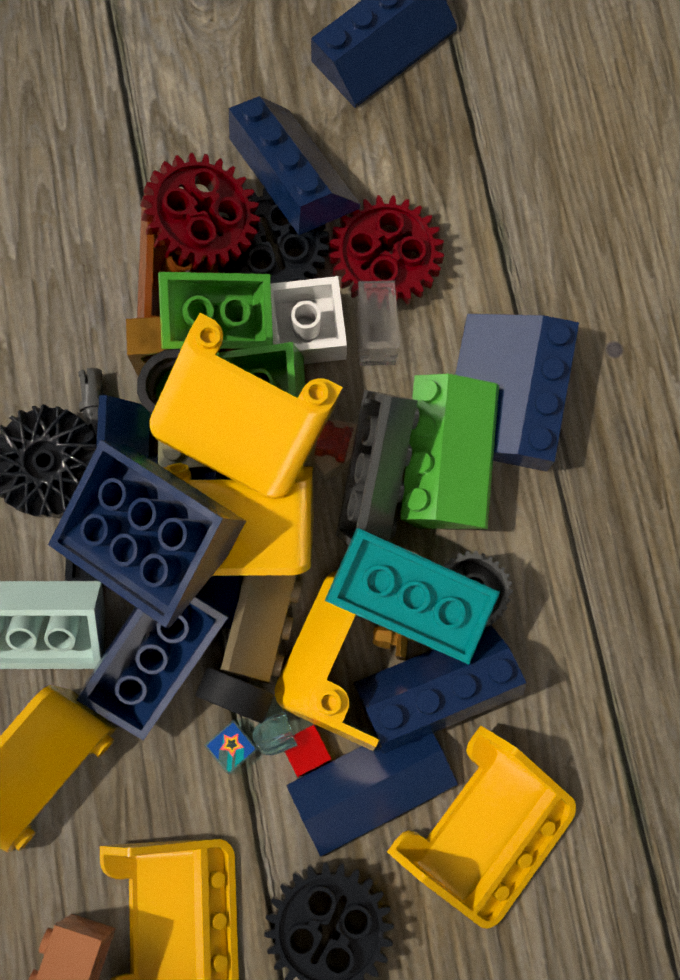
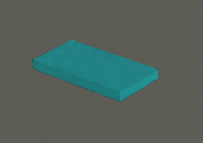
[325,528,500,665]

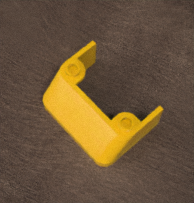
[275,571,379,751]

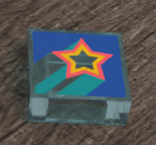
[204,720,259,775]

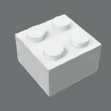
[271,276,347,364]

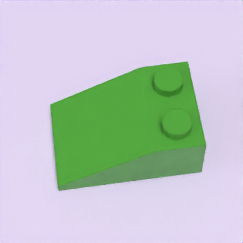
[158,272,273,352]

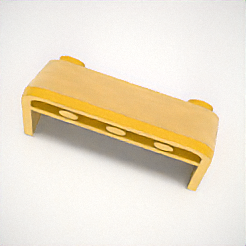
[150,313,343,499]
[163,463,314,576]
[0,685,116,852]
[387,725,576,929]
[100,839,239,980]

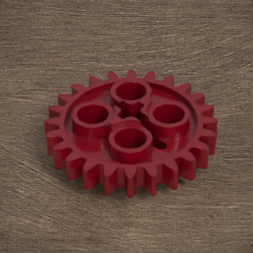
[140,153,260,271]
[329,195,444,309]

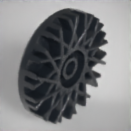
[0,404,97,518]

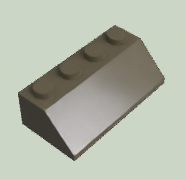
[221,575,303,684]

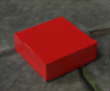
[280,724,331,777]

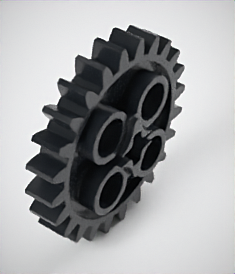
[218,188,329,284]
[264,861,394,980]

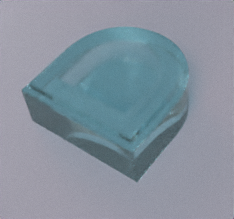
[253,711,297,755]

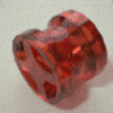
[314,420,354,464]

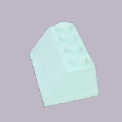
[0,581,105,669]

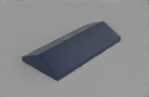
[286,733,458,857]

